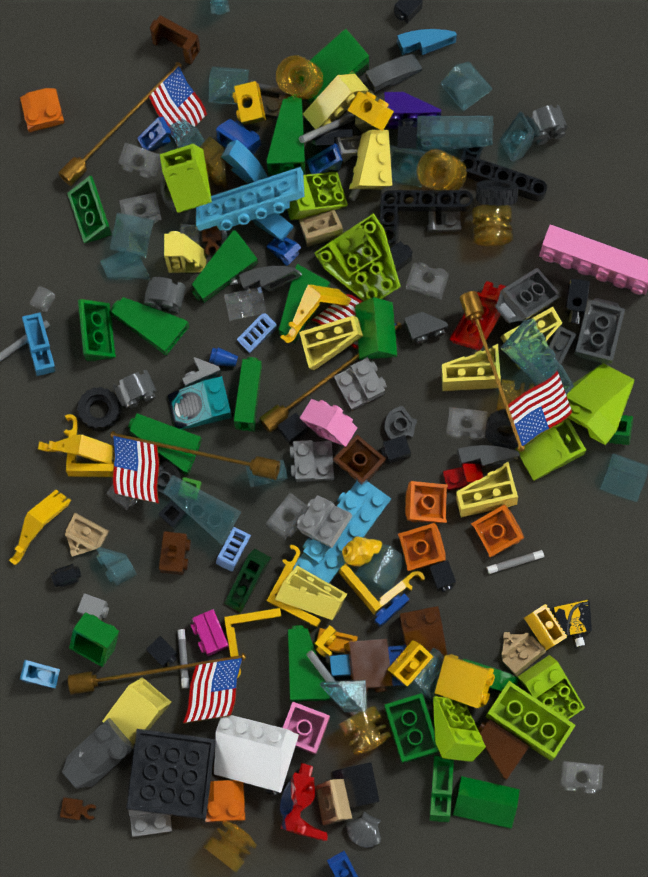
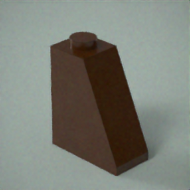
[478,719,529,781]

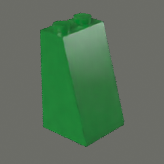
[293,29,369,105]
[267,96,305,176]

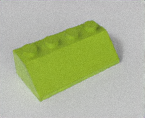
[486,681,576,762]

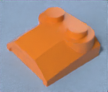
[20,88,65,132]
[405,481,448,523]
[471,504,524,557]
[398,523,446,571]
[205,780,245,822]

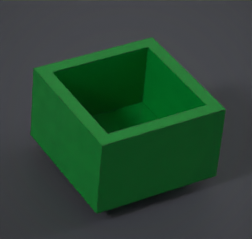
[69,612,119,667]

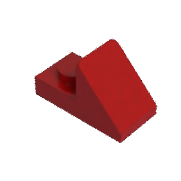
[443,464,483,491]

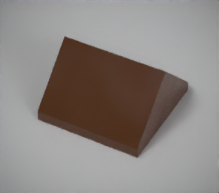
[333,435,386,485]

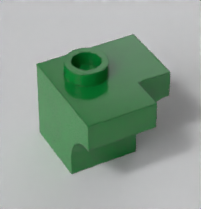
[608,415,633,445]

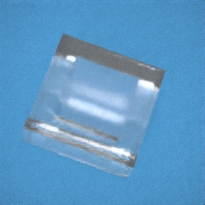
[180,224,200,245]
[30,286,55,312]

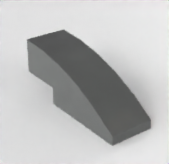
[365,54,423,93]
[239,266,302,293]
[457,445,520,469]

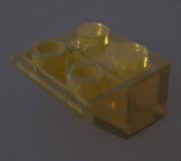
[200,136,227,188]

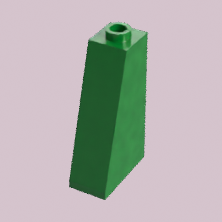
[191,230,258,303]
[279,264,330,344]
[111,297,190,356]
[234,357,262,432]
[128,413,202,476]
[288,625,330,702]

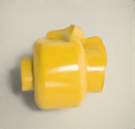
[342,536,382,567]

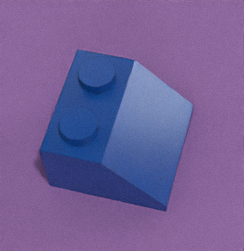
[216,119,261,155]

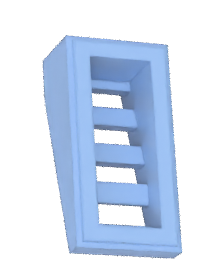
[237,312,277,353]
[216,527,251,572]

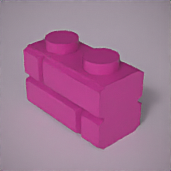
[190,609,229,656]

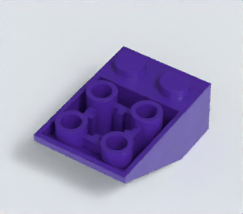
[384,92,441,129]

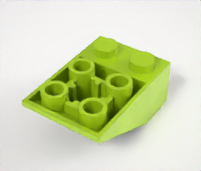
[160,144,212,213]
[287,172,348,220]
[516,418,586,481]
[518,655,585,720]
[433,696,486,762]

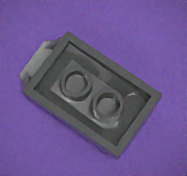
[495,268,562,323]
[575,298,625,364]
[62,718,134,789]

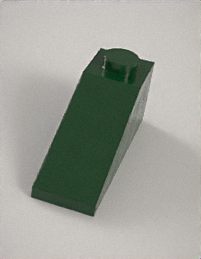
[224,549,271,612]

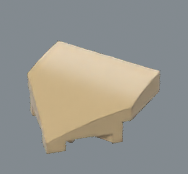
[65,513,109,557]
[502,632,546,677]

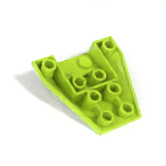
[314,213,401,301]
[564,364,634,445]

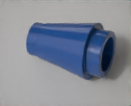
[209,347,238,367]

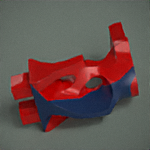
[280,763,328,841]

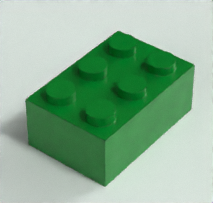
[384,693,440,764]

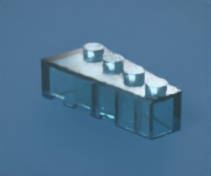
[417,116,494,153]
[501,318,574,395]
[164,475,241,546]

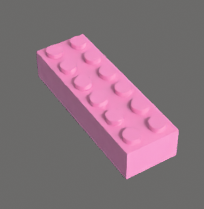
[539,224,648,295]

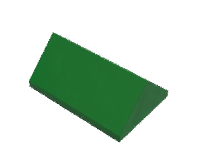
[67,176,112,243]
[355,297,397,360]
[78,299,116,362]
[453,776,520,829]

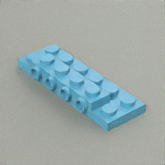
[196,167,305,231]
[293,481,391,583]

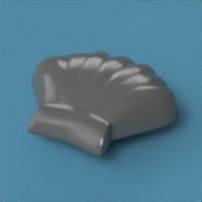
[384,406,417,440]
[157,461,181,497]
[346,812,381,848]

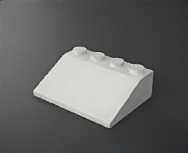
[214,715,299,793]

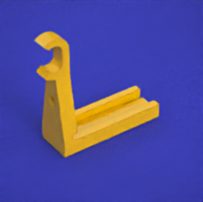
[281,285,352,343]
[64,414,114,477]
[38,435,115,464]
[9,490,71,565]
[267,545,321,628]
[339,564,425,615]
[224,608,281,678]

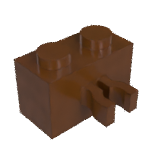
[159,531,191,575]

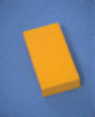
[315,628,358,655]

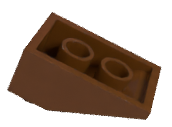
[399,606,447,672]

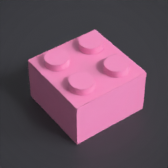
[300,399,357,447]
[283,702,330,755]

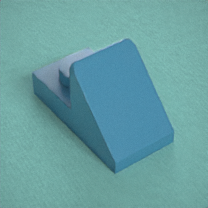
[20,660,60,689]

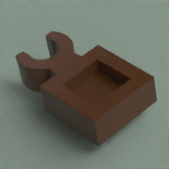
[202,225,222,255]
[60,797,97,820]

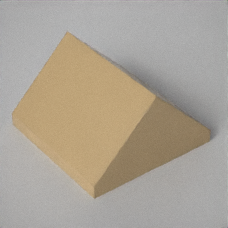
[299,210,343,247]
[315,779,352,825]

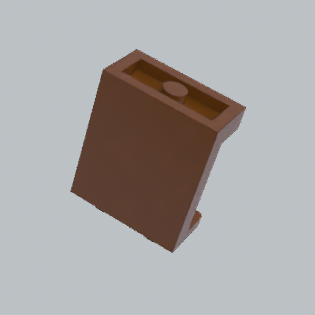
[150,15,200,65]
[344,639,393,694]

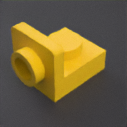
[315,625,336,658]

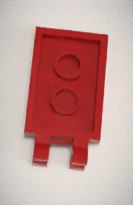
[449,281,506,351]

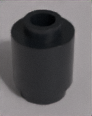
[51,564,81,588]

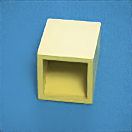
[102,677,172,745]

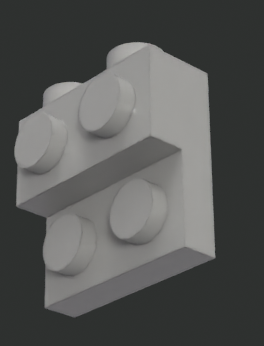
[334,358,387,411]
[290,440,334,482]
[297,495,352,548]
[129,810,172,837]

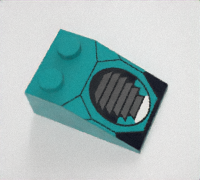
[168,376,232,430]

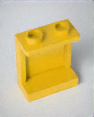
[435,654,495,708]

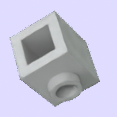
[77,593,109,621]

